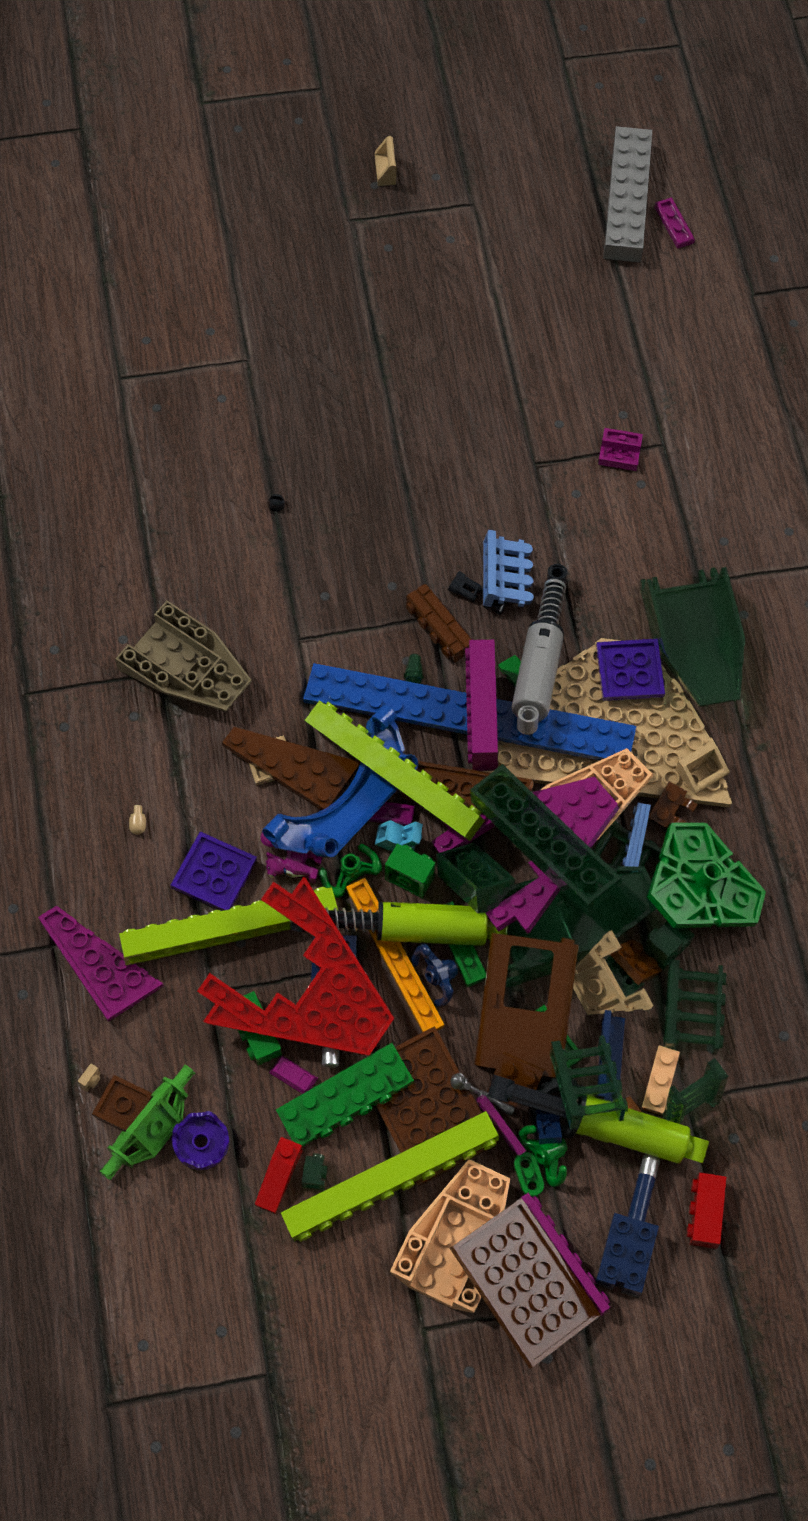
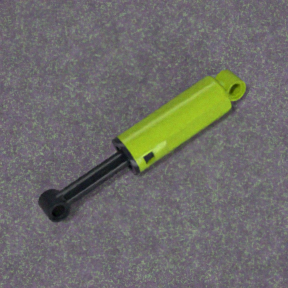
[487,1074,709,1164]

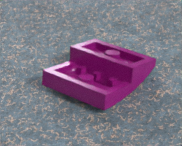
[598,428,643,471]

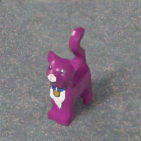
[260,832,326,884]

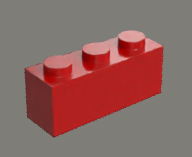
[687,1172,727,1249]

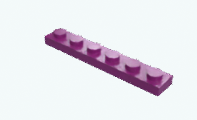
[521,1192,610,1317]

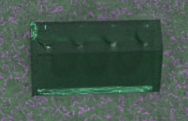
[436,842,515,913]

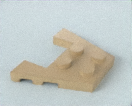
[573,930,653,1015]

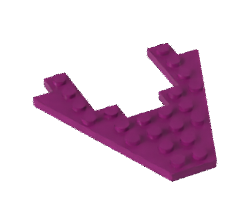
[431,776,619,934]

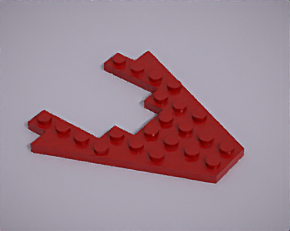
[197,877,394,1056]

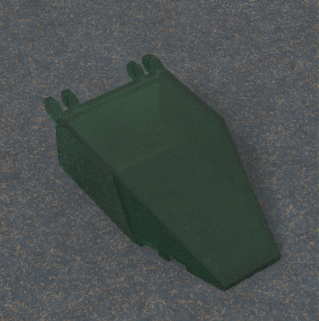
[640,567,745,707]
[485,866,657,987]

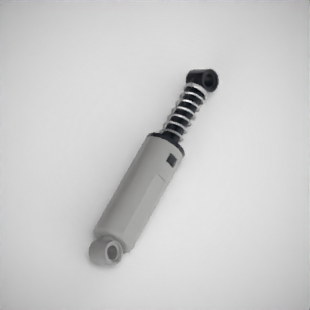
[511,564,568,735]

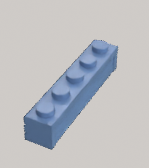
[622,803,651,872]

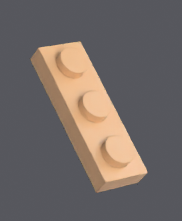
[641,1045,680,1116]

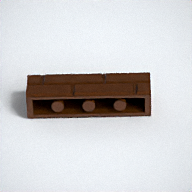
[405,584,472,663]

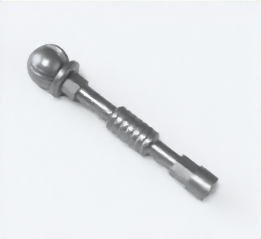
[451,1073,515,1115]

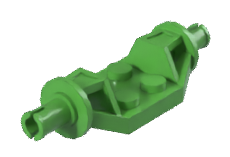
[99,1065,196,1181]

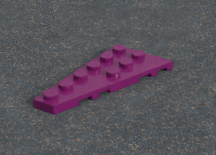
[38,906,164,1022]

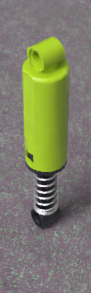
[290,902,508,946]

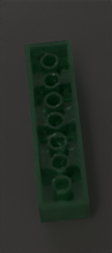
[470,764,621,916]

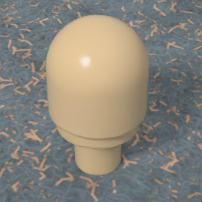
[129,805,146,835]

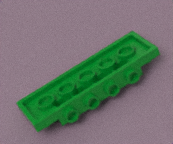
[276,1043,414,1147]

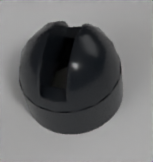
[269,494,285,511]

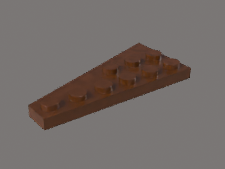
[222,727,361,810]

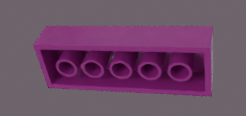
[465,639,498,771]

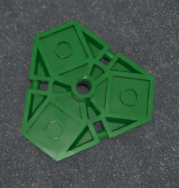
[647,823,766,928]

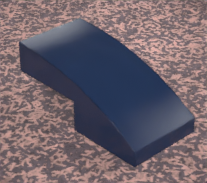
[535,1109,562,1144]

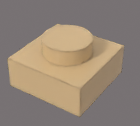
[78,1064,100,1092]

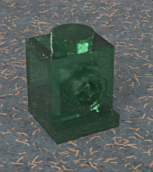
[302,1153,328,1191]

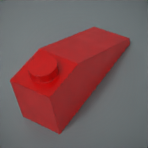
[254,1137,302,1214]

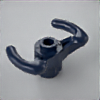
[411,944,458,1007]

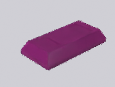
[269,1055,318,1094]

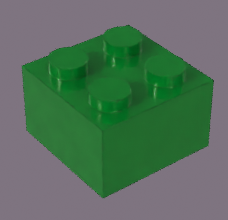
[385,843,435,899]

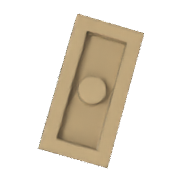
[375,136,396,186]
[676,741,730,794]

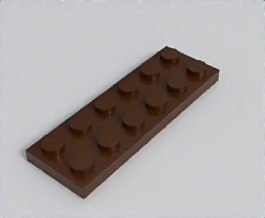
[402,761,534,819]

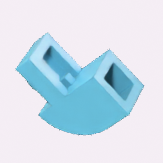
[375,820,423,851]

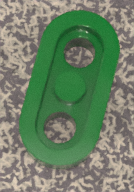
[514,1152,544,1197]

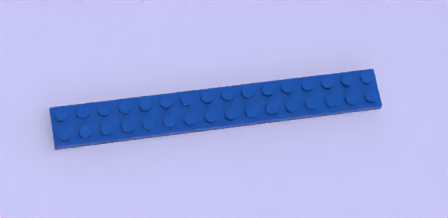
[303,663,637,761]

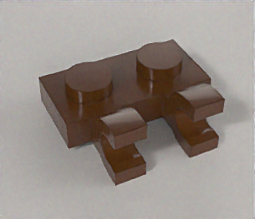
[649,781,698,828]

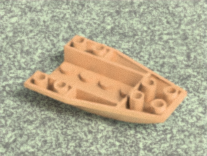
[530,748,653,841]
[390,1159,510,1313]

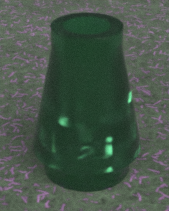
[404,654,424,684]

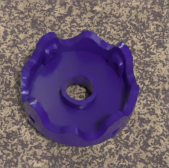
[172,1111,229,1170]

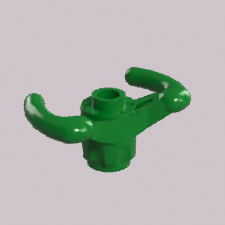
[319,844,382,898]
[518,1125,567,1187]

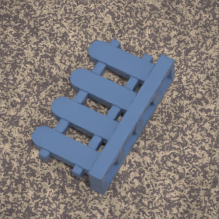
[483,530,533,607]

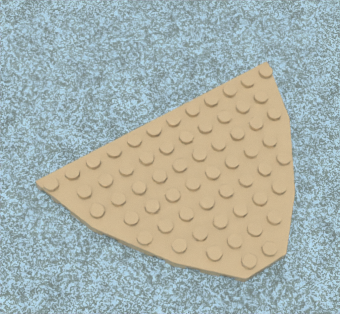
[483,638,732,808]

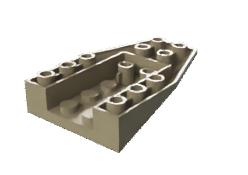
[115,600,252,712]

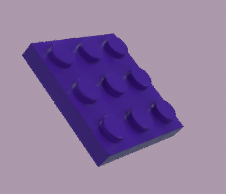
[596,639,665,701]
[170,832,257,911]

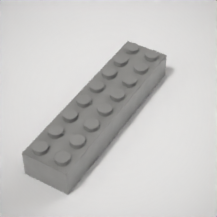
[603,126,652,262]

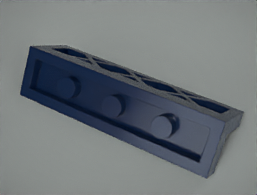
[596,1010,625,1103]

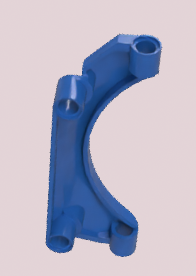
[262,705,418,857]

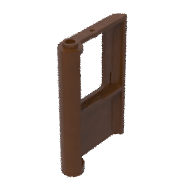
[474,933,579,1078]

